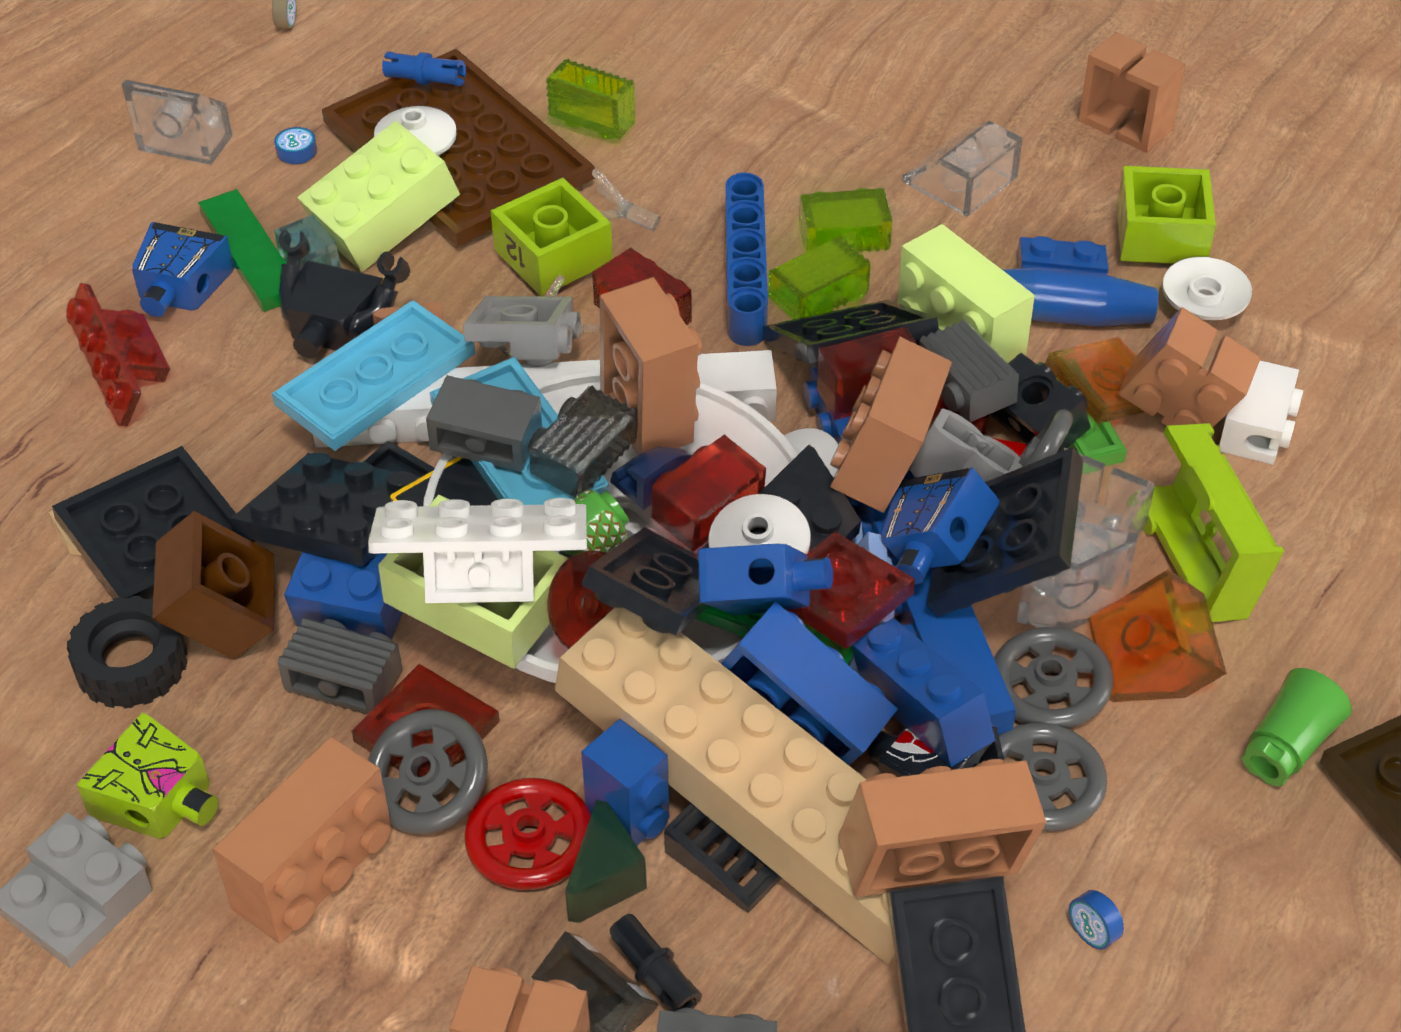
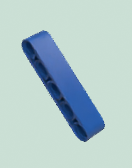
[725,172,768,346]

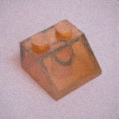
[1088,569,1227,702]

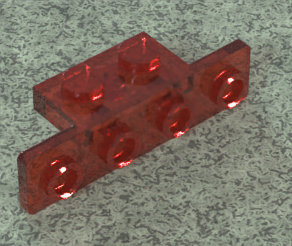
[66,283,170,427]

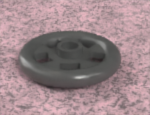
[1018,409,1073,467]
[994,627,1114,728]
[368,709,488,834]
[999,723,1107,832]

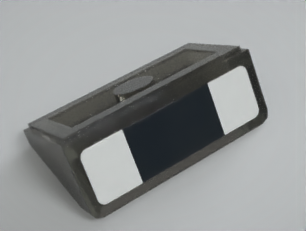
[532,931,659,1032]

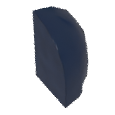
[610,446,701,510]

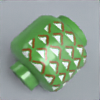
[560,490,630,559]

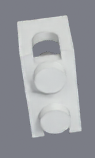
[1219,360,1304,465]

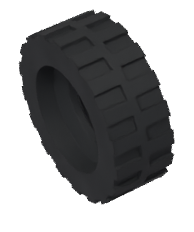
[67,596,188,709]

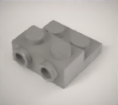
[463,296,581,366]
[0,812,152,969]

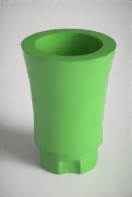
[1241,668,1352,786]

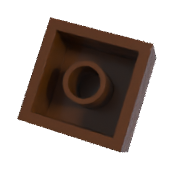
[152,511,274,660]

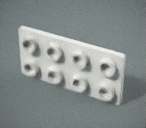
[368,498,587,603]

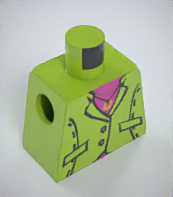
[76,712,219,839]

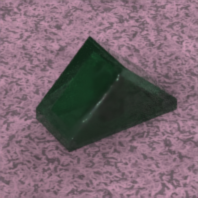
[565,800,647,923]

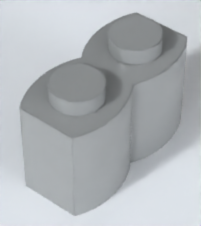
[909,408,1022,482]

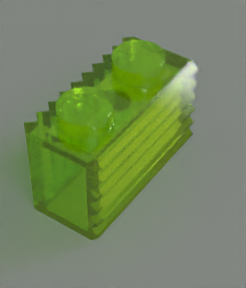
[546,59,636,140]
[799,188,893,258]
[768,235,871,320]

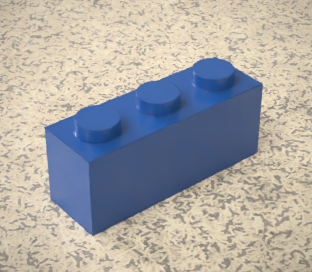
[850,618,995,767]

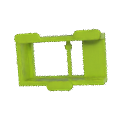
[1130,423,1285,626]

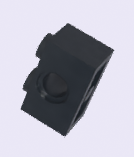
[989,353,1091,453]

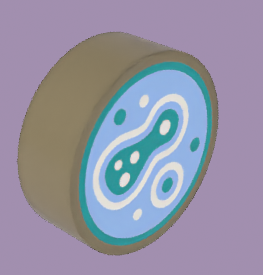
[272,0,296,29]

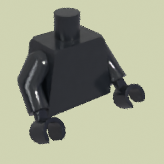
[279,230,411,359]

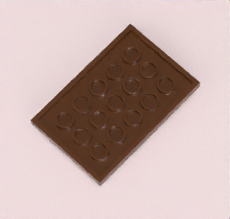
[322,49,595,247]

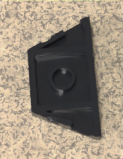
[696,445,861,562]

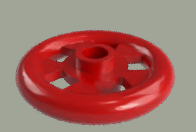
[464,778,594,890]

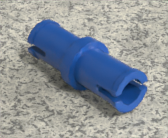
[382,51,466,86]

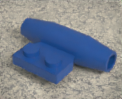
[1001,236,1158,327]

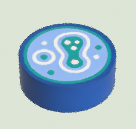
[274,127,317,164]
[1068,890,1124,950]

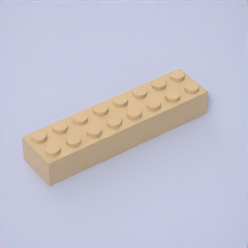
[555,608,895,965]

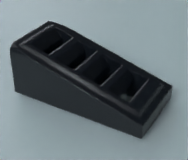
[664,803,782,913]

